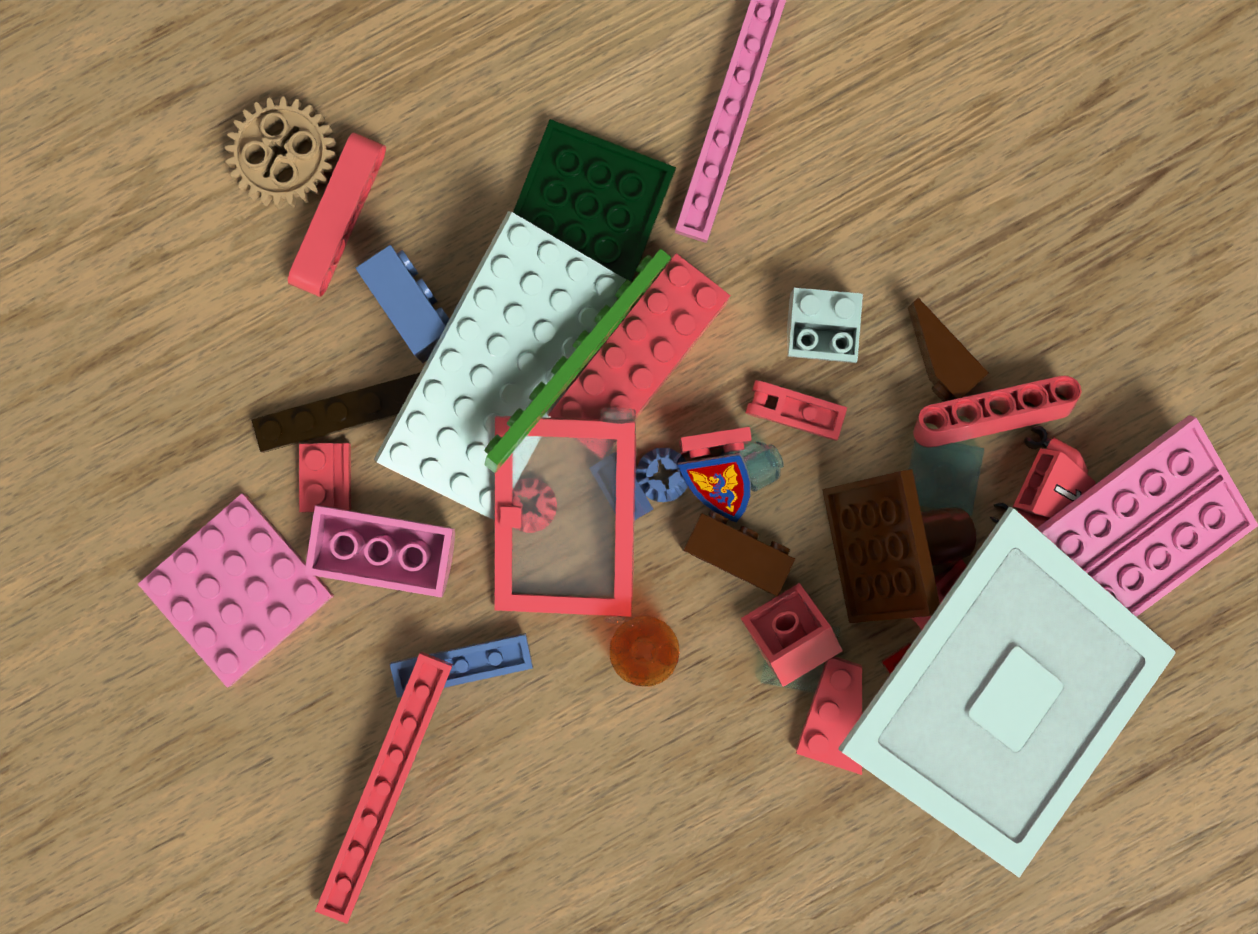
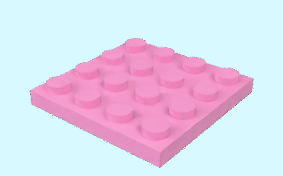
[138,493,334,688]

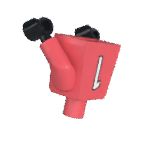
[990,426,1096,528]

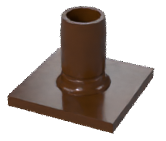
[822,469,976,623]

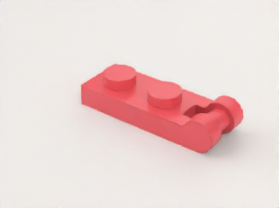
[745,380,848,441]

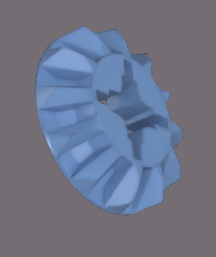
[636,448,688,502]

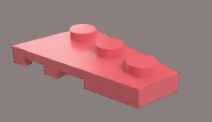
[796,656,862,775]

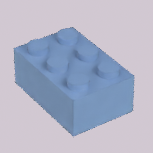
[356,245,449,363]

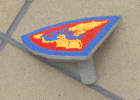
[678,450,751,523]

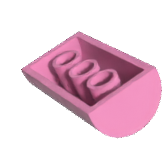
[304,505,455,597]

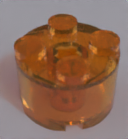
[609,615,679,687]

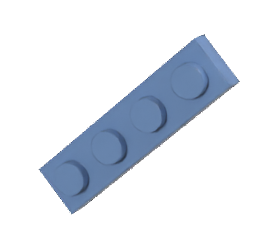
[390,633,533,698]

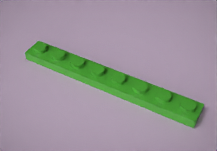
[484,249,671,473]

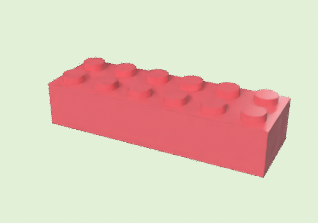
[548,253,731,460]

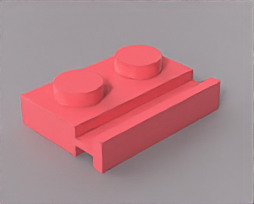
[679,427,752,458]
[299,443,351,513]

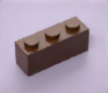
[683,510,795,596]

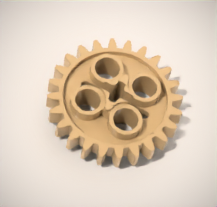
[225,96,338,209]

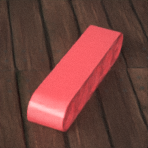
[288,132,386,297]
[913,376,1082,448]

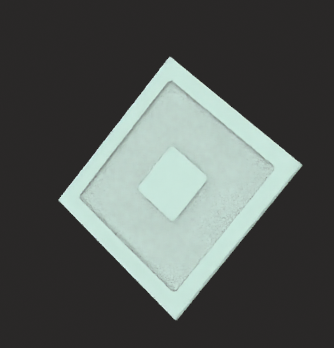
[838,506,1176,877]

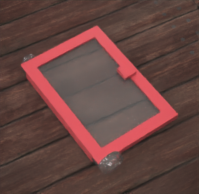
[495,407,636,624]

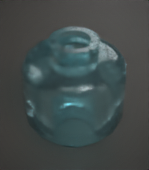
[735,441,784,492]

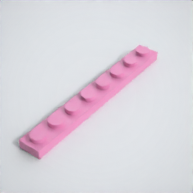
[675,0,786,243]

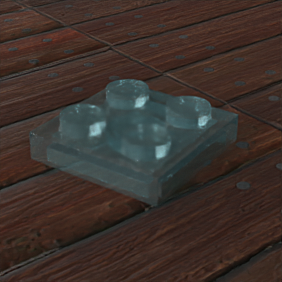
[909,439,985,516]

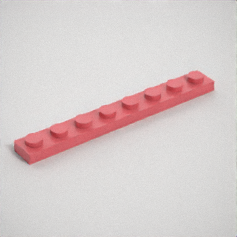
[315,652,453,924]

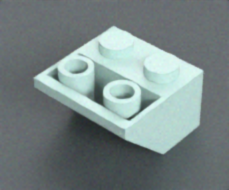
[787,287,863,363]

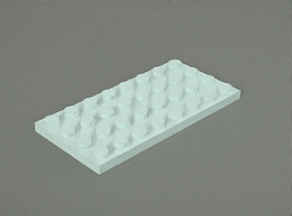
[374,211,626,520]

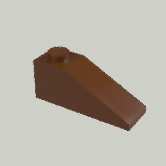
[907,297,989,402]

